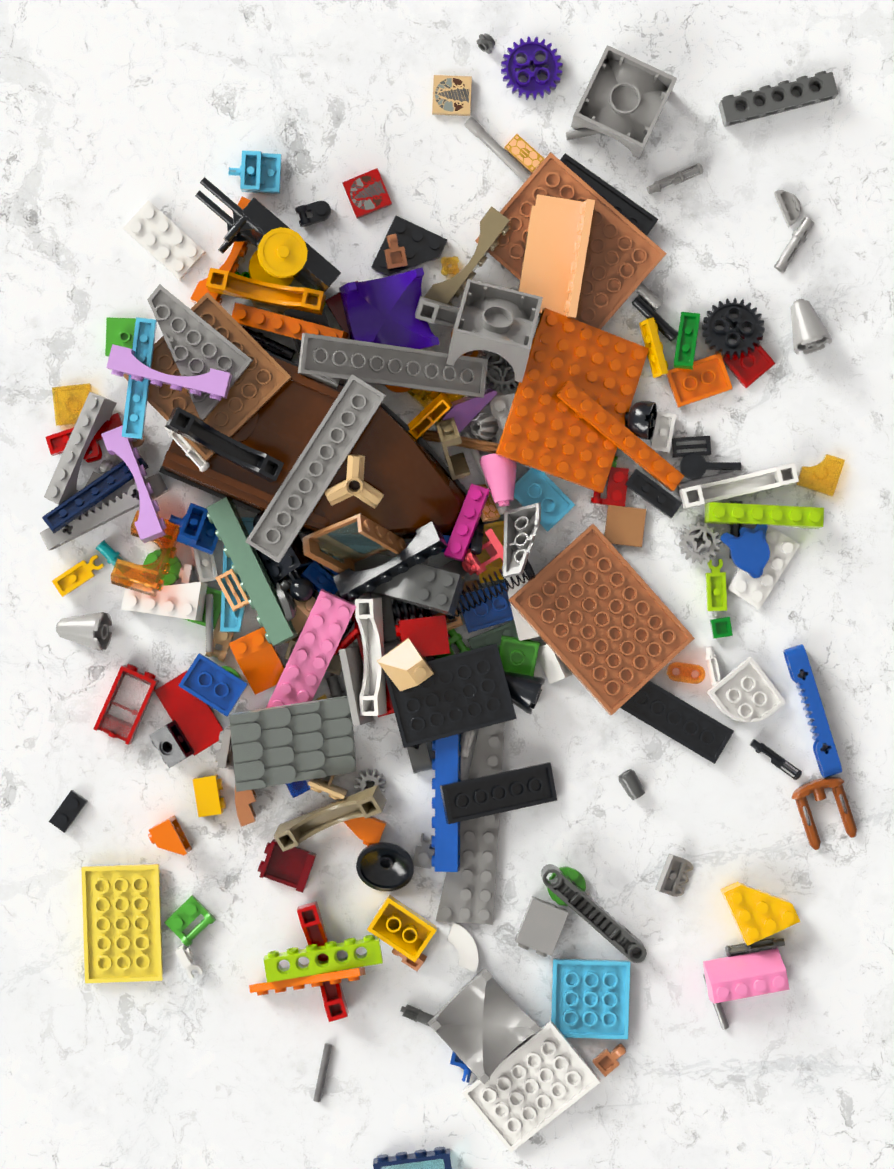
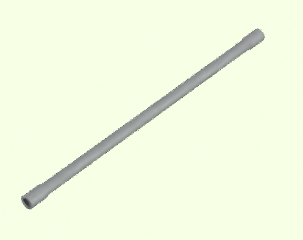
[464,117,664,311]

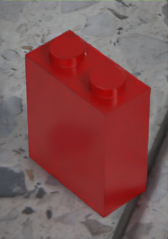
[395,615,450,657]

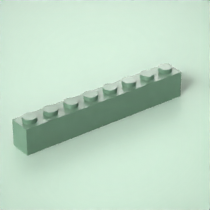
[206,497,298,646]

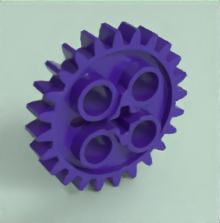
[501,37,563,100]

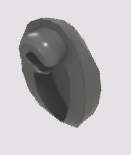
[276,580,297,621]

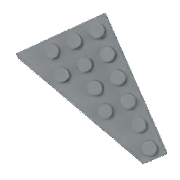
[147,284,253,421]

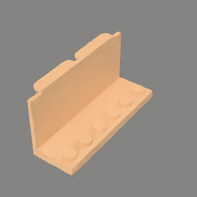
[518,194,595,318]

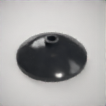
[356,842,414,891]

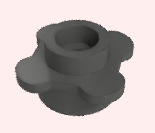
[476,33,495,54]

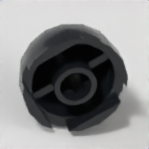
[625,401,657,440]

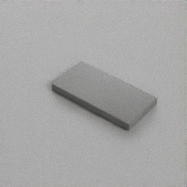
[339,646,374,726]

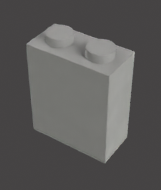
[515,896,569,957]

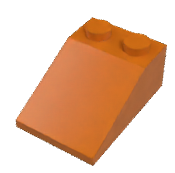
[229,627,285,695]

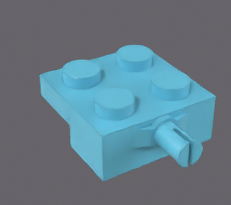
[228,151,282,194]

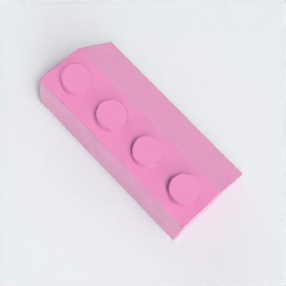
[703,948,790,1004]

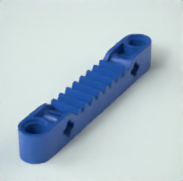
[783,644,842,778]

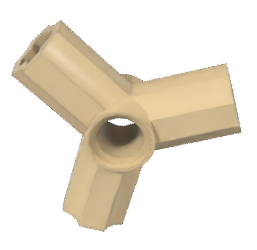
[325,454,384,509]

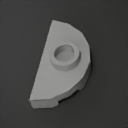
[774,190,801,228]

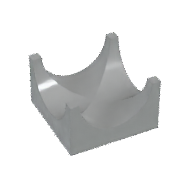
[571,45,677,159]
[446,279,543,383]
[427,969,541,1084]

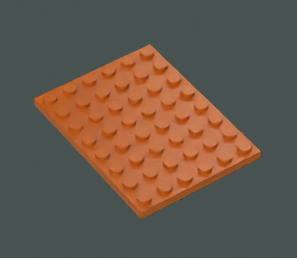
[496,308,649,493]

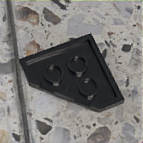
[371,216,448,276]

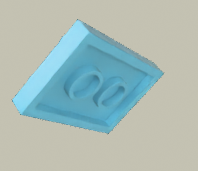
[514,468,575,532]

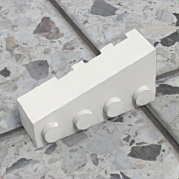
[122,582,208,621]

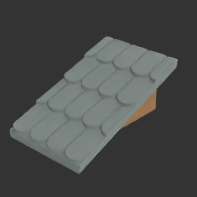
[229,696,357,792]

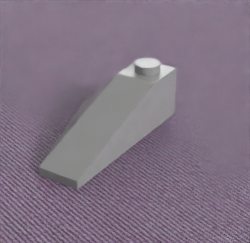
[503,503,541,578]

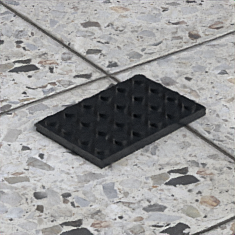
[384,643,517,748]

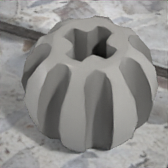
[470,412,498,441]

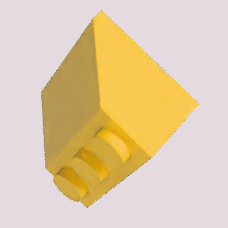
[367,895,437,962]

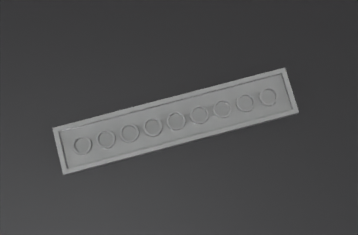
[298,333,488,398]
[245,374,386,563]

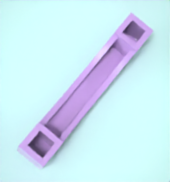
[106,344,232,401]
[101,425,167,543]

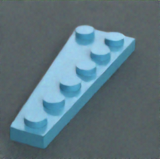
[220,517,257,632]

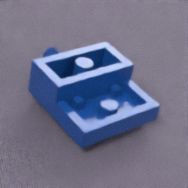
[169,503,218,555]

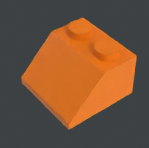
[148,815,192,855]

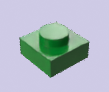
[710,617,733,639]

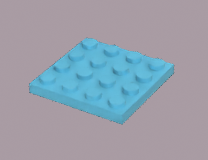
[551,958,630,1039]

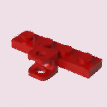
[45,413,123,463]

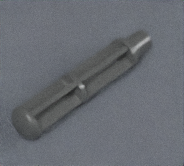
[725,938,785,957]

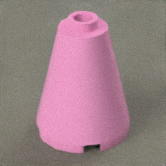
[479,453,517,507]

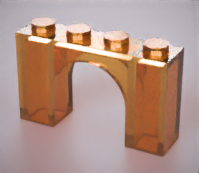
[111,510,180,597]

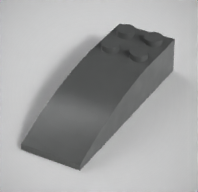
[354,550,465,616]

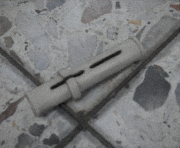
[774,217,815,273]

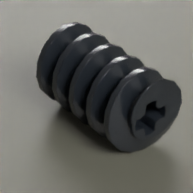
[392,600,433,623]

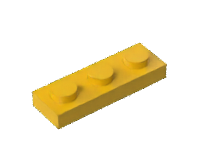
[639,317,668,378]

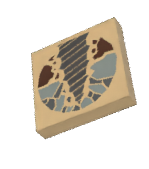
[432,75,472,116]

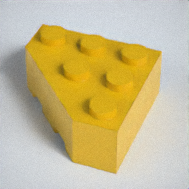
[720,882,800,946]

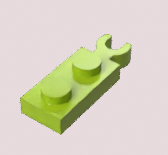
[705,559,727,611]

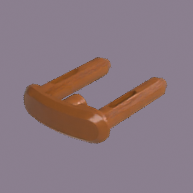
[791,777,857,850]

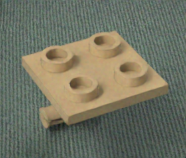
[308,775,348,800]

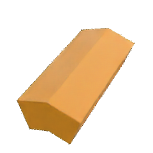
[407,393,452,440]

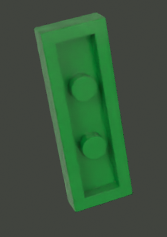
[674,312,700,370]

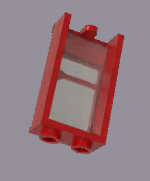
[93,664,159,745]

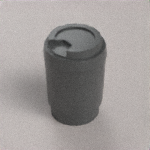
[618,769,645,800]

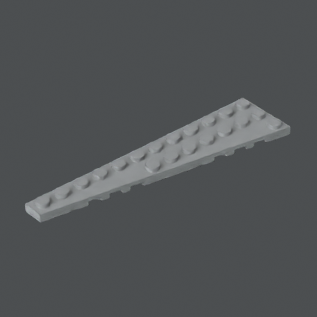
[436,722,505,925]

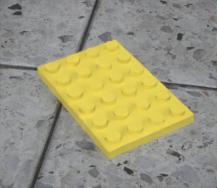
[81,864,163,983]

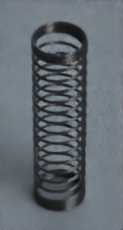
[445,559,536,621]

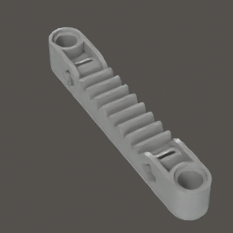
[40,473,168,551]

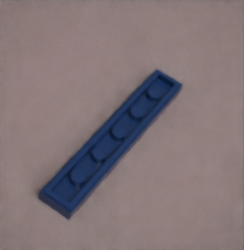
[42,456,149,534]

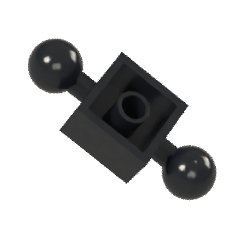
[253,511,315,602]

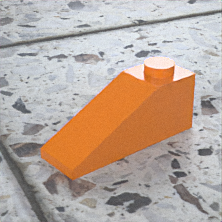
[332,802,386,846]

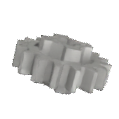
[679,522,721,564]

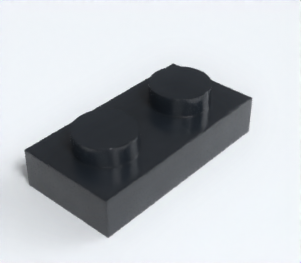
[49,790,88,833]

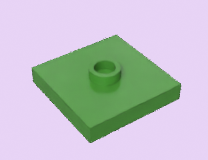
[105,317,136,356]
[499,635,540,676]

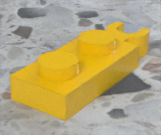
[52,555,105,597]

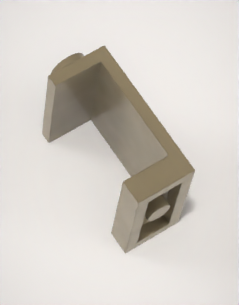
[435,417,471,480]

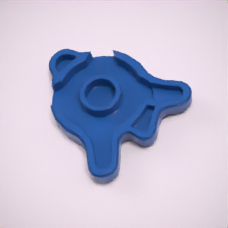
[720,525,770,578]

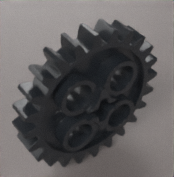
[702,298,765,359]

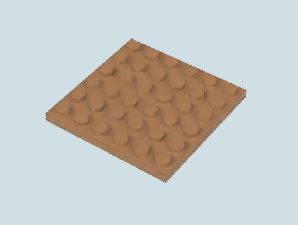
[123,292,292,461]

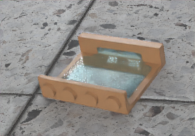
[302,514,406,573]

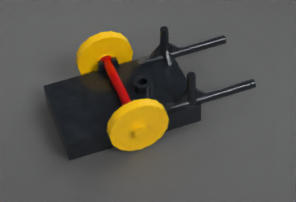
[195,177,341,293]

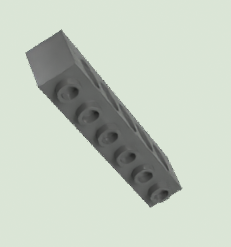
[718,71,838,127]

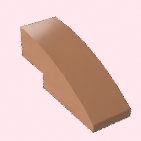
[235,785,257,827]

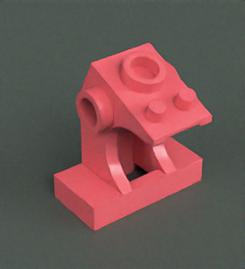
[462,528,503,576]

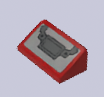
[334,619,361,655]

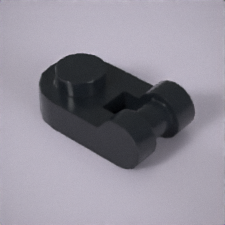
[295,201,331,227]

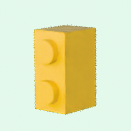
[193,774,226,817]

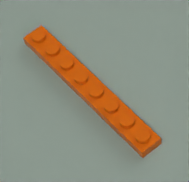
[556,380,684,491]

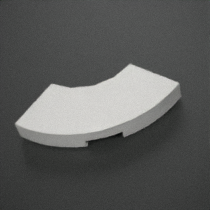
[447,922,479,972]

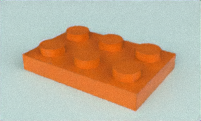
[666,353,733,408]

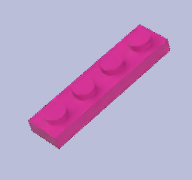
[444,484,490,562]

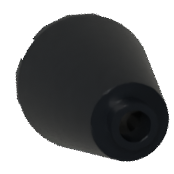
[504,671,545,714]

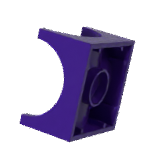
[339,267,440,349]

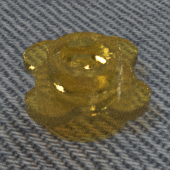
[440,256,460,276]

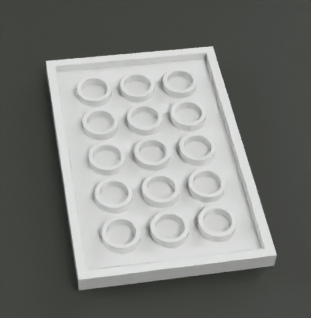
[462,1021,601,1152]

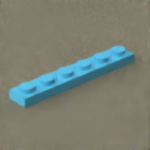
[122,317,157,440]

